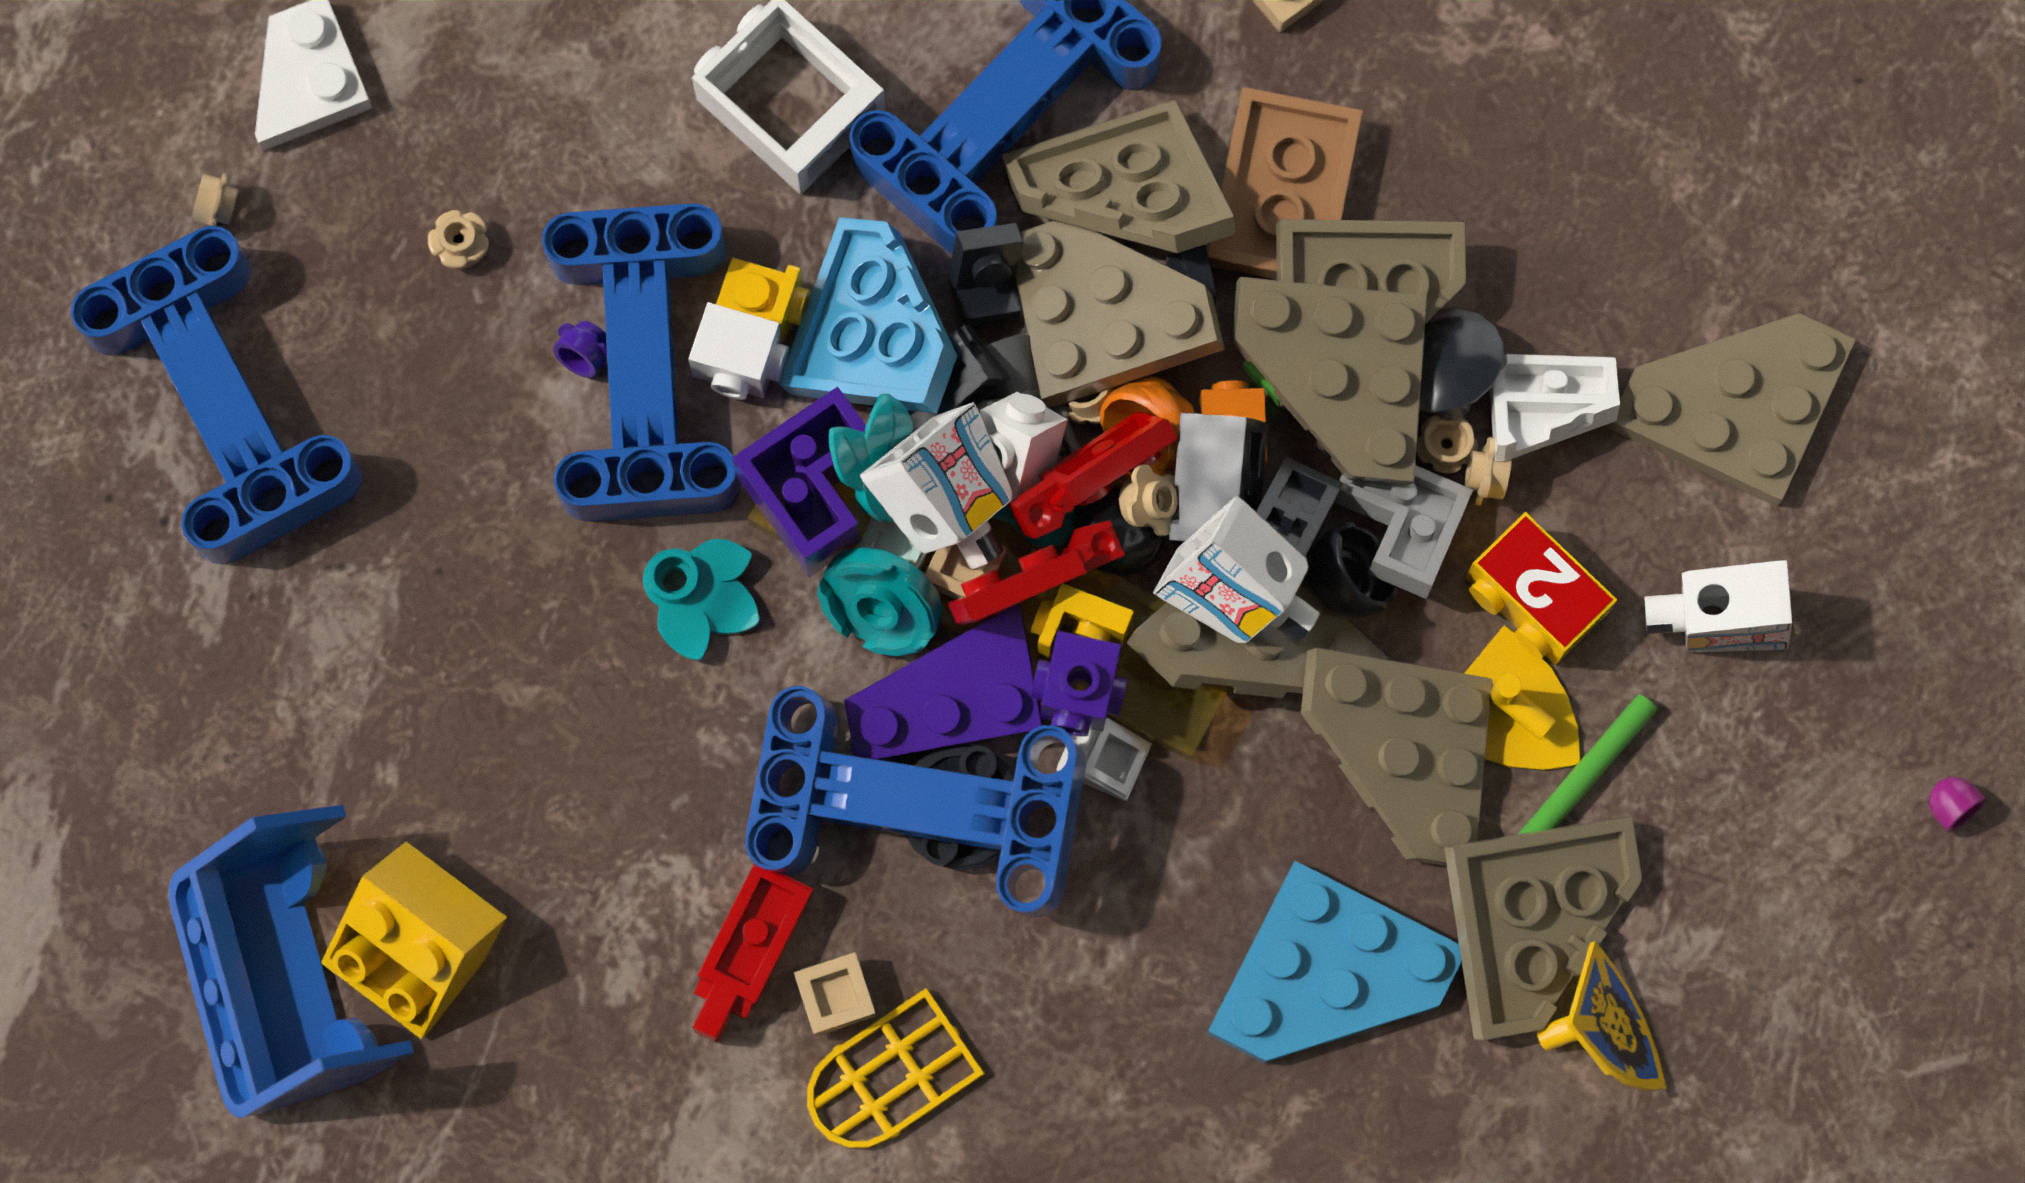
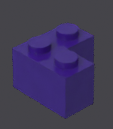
[732,386,866,577]

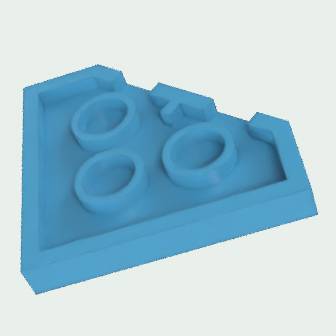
[778,217,957,414]
[1207,861,1462,1064]

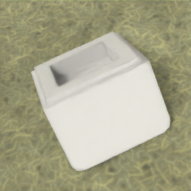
[1057,718,1152,801]

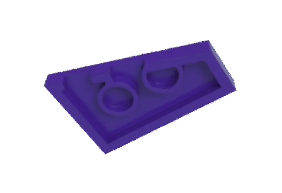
[844,603,1044,759]

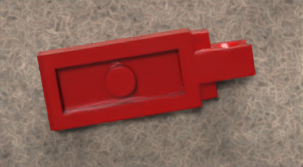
[1008,411,1178,539]
[948,520,1124,625]
[692,863,814,1044]

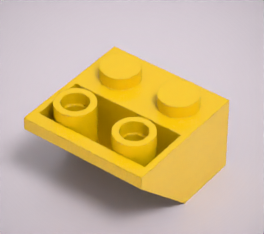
[321,842,507,1039]

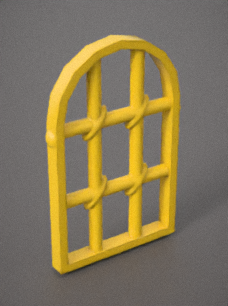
[807,988,984,1149]

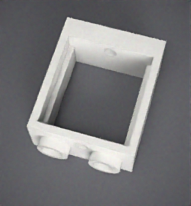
[692,0,886,195]

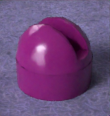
[1929,776,1987,833]

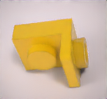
[716,257,810,342]
[1031,583,1133,658]

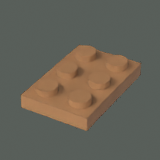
[1208,87,1363,279]

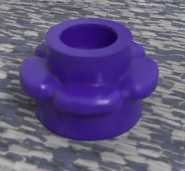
[553,321,608,378]

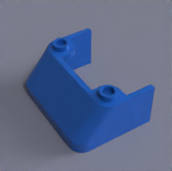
[169,804,414,1118]

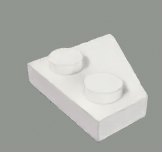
[255,0,372,151]
[1490,354,1620,462]

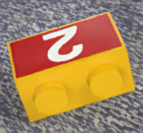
[1465,512,1617,666]

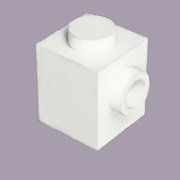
[688,302,789,400]
[980,392,1068,501]

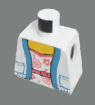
[860,402,1012,569]
[1153,496,1319,643]
[1644,560,1792,653]

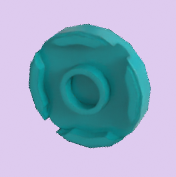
[817,547,943,656]

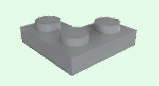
[1335,465,1473,599]

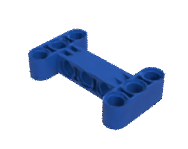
[849,0,1162,255]
[542,203,741,522]
[70,226,362,564]
[745,686,1086,918]

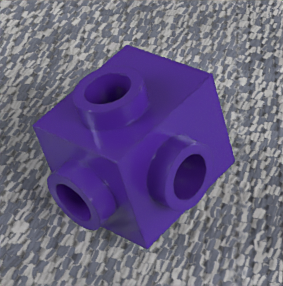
[1031,631,1127,737]

